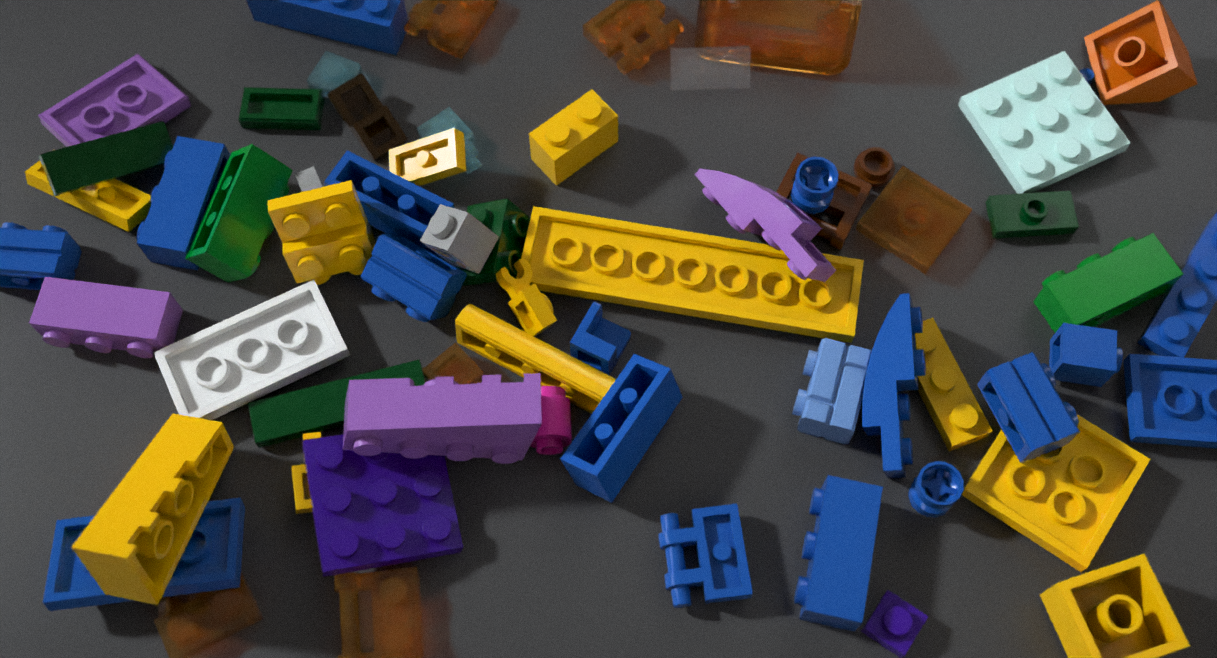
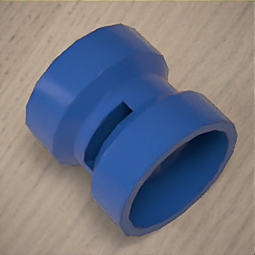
[791,157,839,214]
[909,461,964,517]

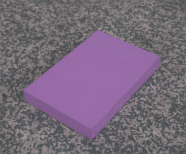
[38,54,191,147]

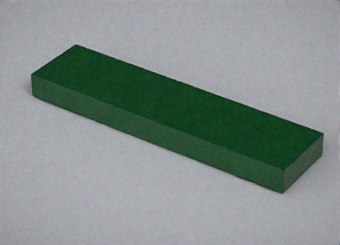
[248,359,426,448]

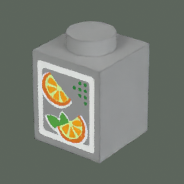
[420,204,499,274]

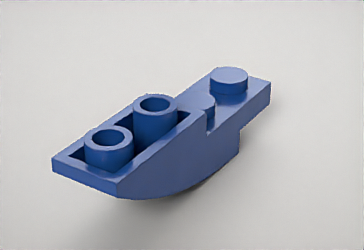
[862,293,926,478]

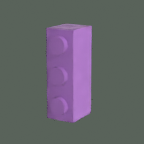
[29,277,183,358]

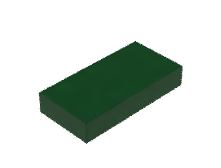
[238,87,325,130]

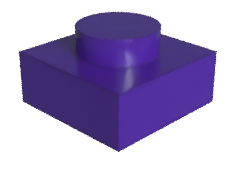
[861,590,929,658]

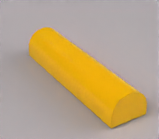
[455,304,616,414]

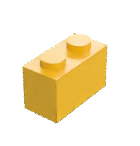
[529,89,618,186]

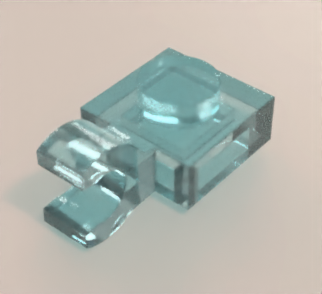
[417,107,481,174]

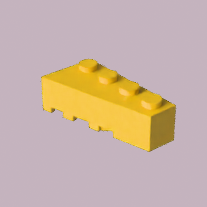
[71,413,234,605]

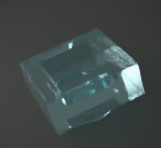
[307,51,363,96]

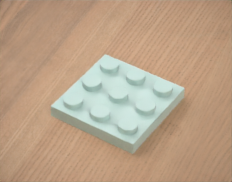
[958,51,1131,194]

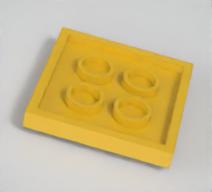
[962,414,1150,572]

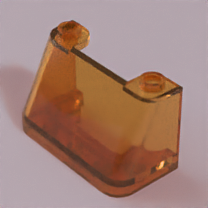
[694,0,862,75]

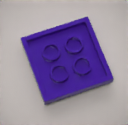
[302,434,463,577]

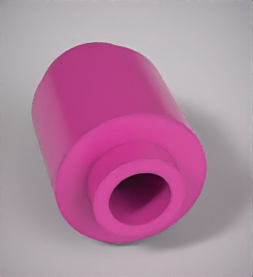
[530,386,572,455]

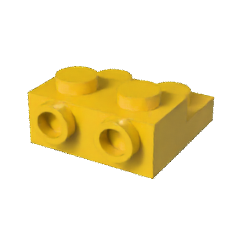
[268,180,376,285]

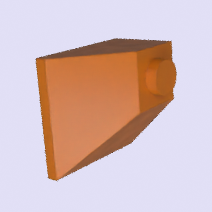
[1084,0,1198,105]

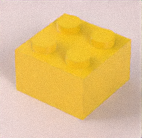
[1040,554,1190,658]

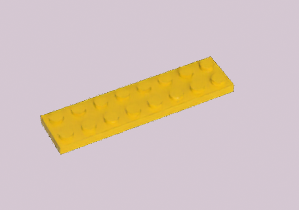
[516,206,864,343]

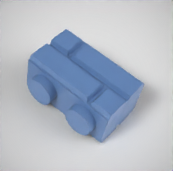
[792,338,872,444]

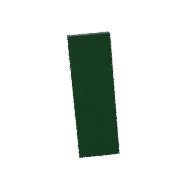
[39,121,173,196]

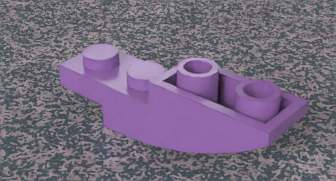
[695,169,836,282]

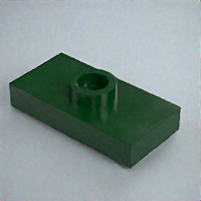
[985,191,1079,238]

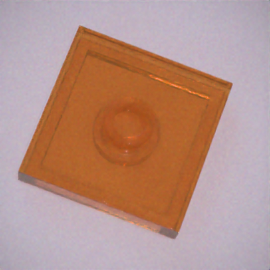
[855,166,973,275]

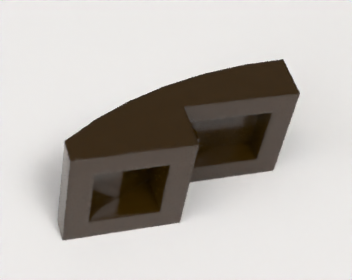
[327,73,408,160]

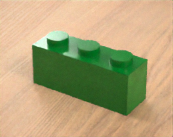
[185,144,293,283]
[1033,233,1183,333]

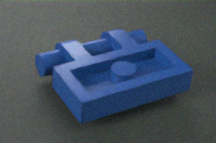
[658,503,753,608]

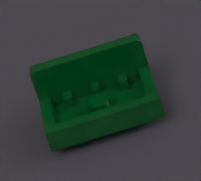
[455,198,530,286]

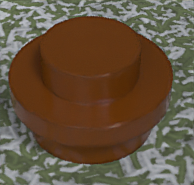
[853,147,895,187]

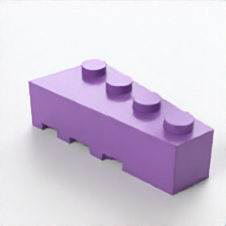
[343,373,542,464]

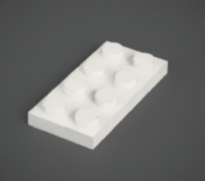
[153,280,350,420]

